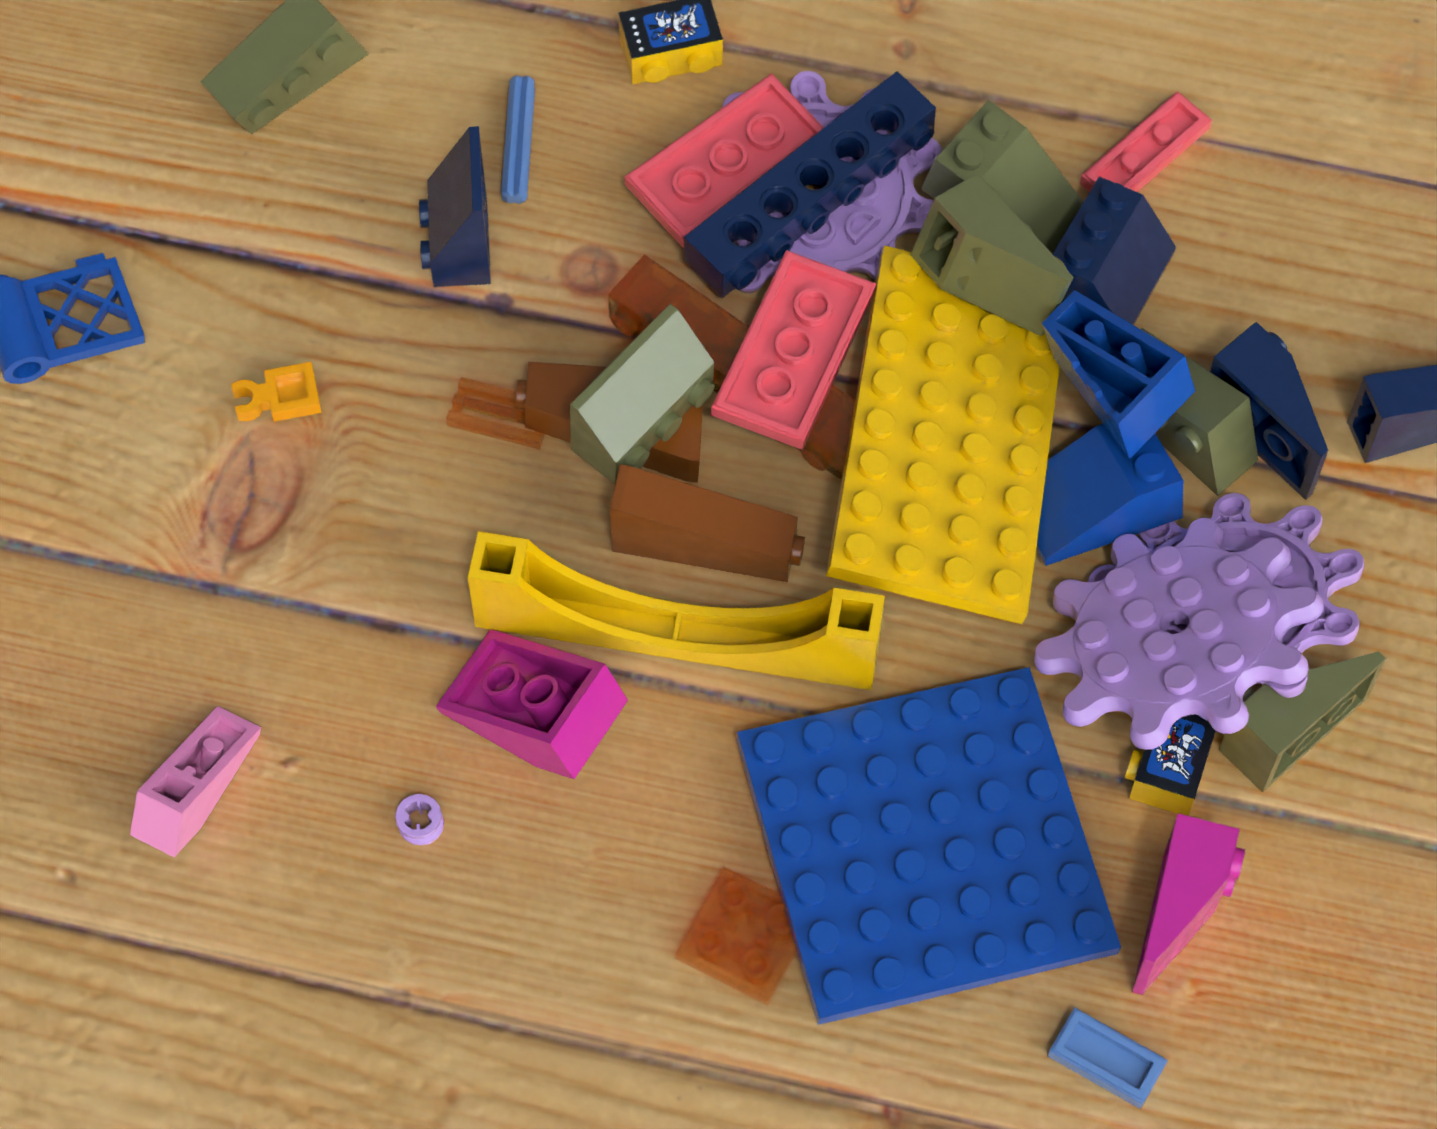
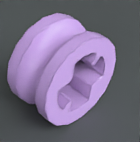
[395,794,444,845]

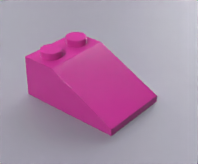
[436,630,628,779]
[1132,813,1245,995]

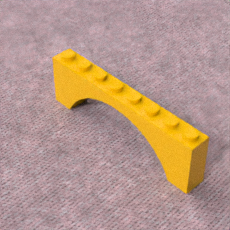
[468,531,885,691]

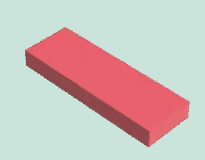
[1080,91,1212,192]

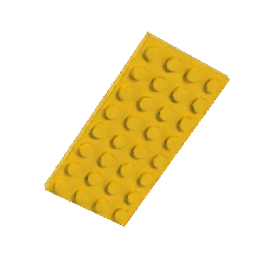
[826,245,1060,624]

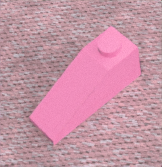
[130,706,261,857]

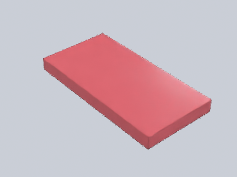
[624,73,824,248]
[711,250,876,450]

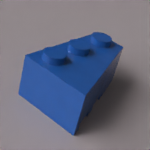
[1042,290,1195,459]

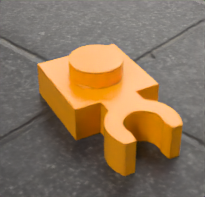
[231,361,322,422]

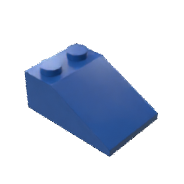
[1036,424,1184,566]

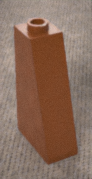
[516,362,703,483]
[610,464,805,582]

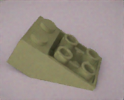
[911,173,1074,336]

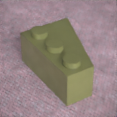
[200,0,368,134]
[1141,328,1258,496]

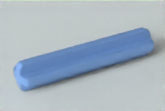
[501,75,535,204]

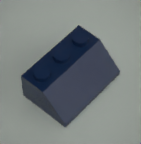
[1053,176,1176,325]

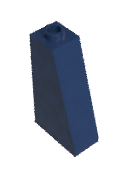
[1347,365,1437,463]

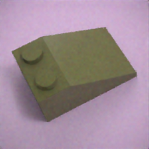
[921,100,1083,254]
[1219,652,1386,793]

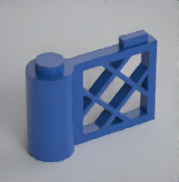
[0,253,145,384]

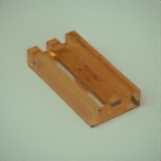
[446,377,545,450]

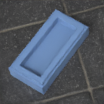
[1048,1007,1168,1109]

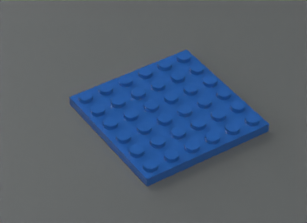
[736,667,1121,1025]

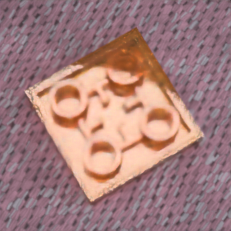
[675,867,797,1006]

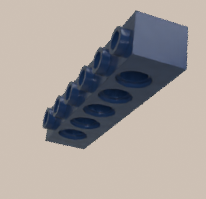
[684,71,936,299]

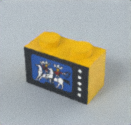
[618,0,723,84]
[1125,714,1216,816]

